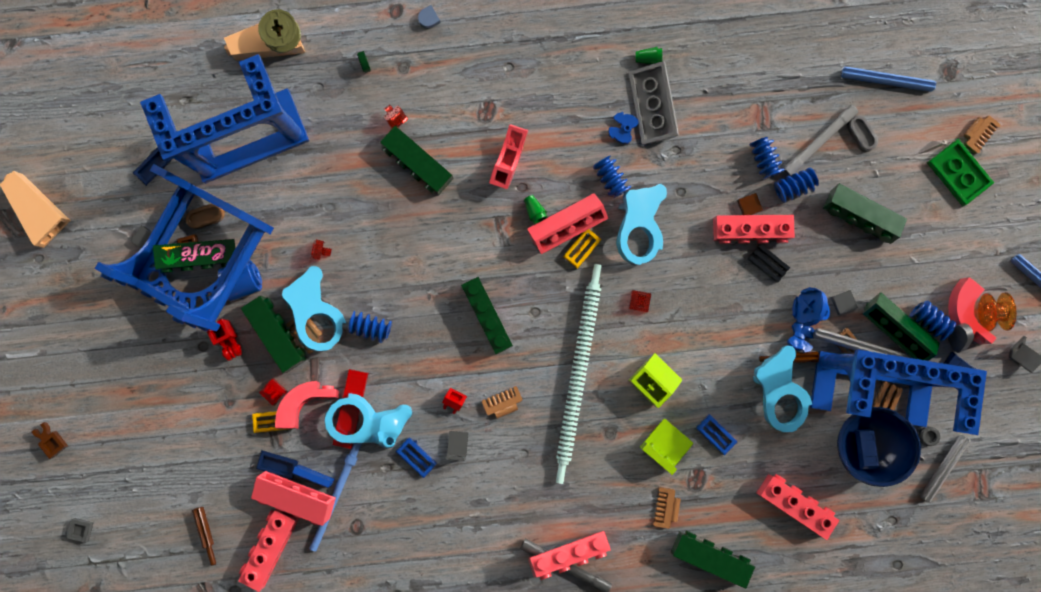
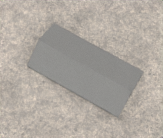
[629,61,679,145]

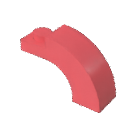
[489,124,528,189]

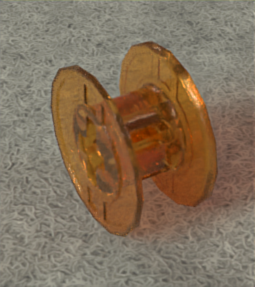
[978,292,1017,331]

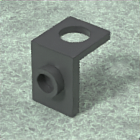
[1009,336,1041,373]
[445,431,468,461]

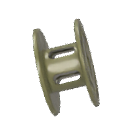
[258,9,301,53]

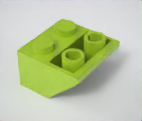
[628,353,682,408]

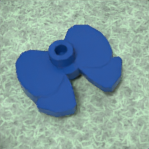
[609,112,638,144]
[787,321,814,353]

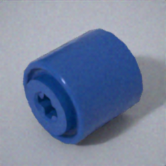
[218,260,262,302]

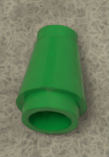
[635,46,663,65]
[524,195,547,224]

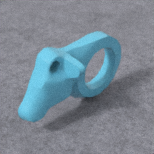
[616,184,667,265]
[282,266,346,352]
[753,346,812,432]
[324,393,412,449]

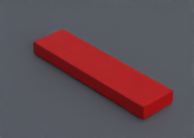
[332,369,369,449]

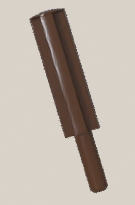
[759,351,819,363]
[192,506,216,566]

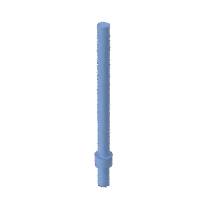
[309,443,362,551]

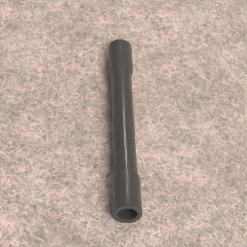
[520,538,612,592]

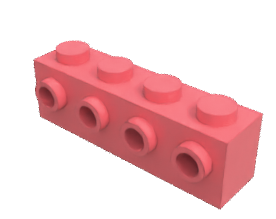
[527,193,609,254]
[713,215,795,244]
[251,471,336,526]
[756,474,840,540]
[238,509,299,592]
[528,531,611,580]

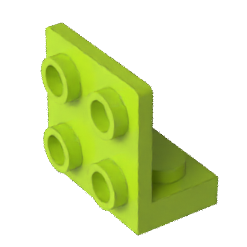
[639,419,693,475]

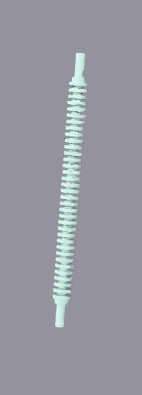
[556,264,602,484]

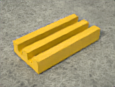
[563,229,602,269]
[252,411,288,433]

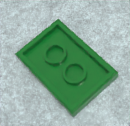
[927,138,995,207]

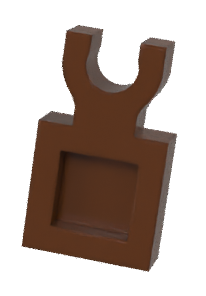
[32,422,68,459]

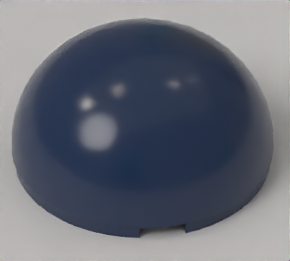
[837,407,921,487]

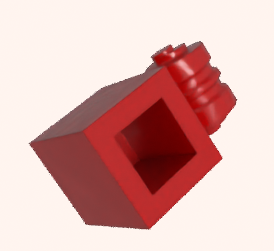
[207,319,242,361]

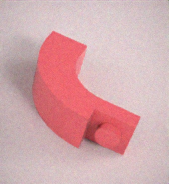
[948,277,996,345]
[275,381,339,429]

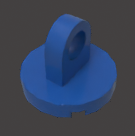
[792,287,830,326]

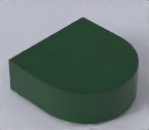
[357,51,371,73]

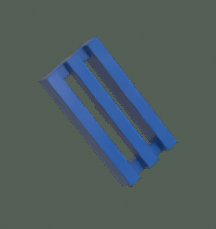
[696,414,737,456]
[396,437,437,478]
[292,464,335,488]

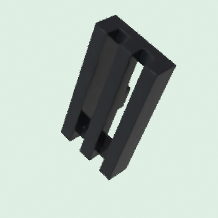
[748,244,790,283]

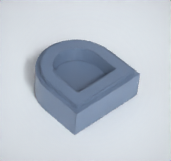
[418,5,441,28]

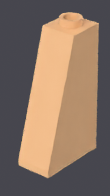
[224,24,305,61]
[0,171,71,248]

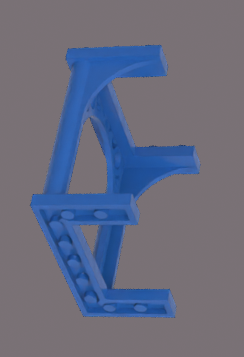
[140,54,310,184]
[94,164,274,332]
[810,349,987,435]

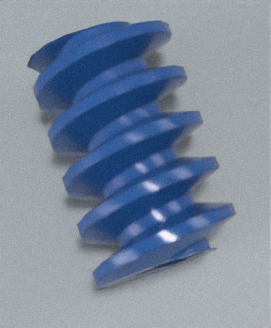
[749,137,785,180]
[593,155,631,199]
[774,168,819,203]
[909,301,956,341]
[349,311,392,343]

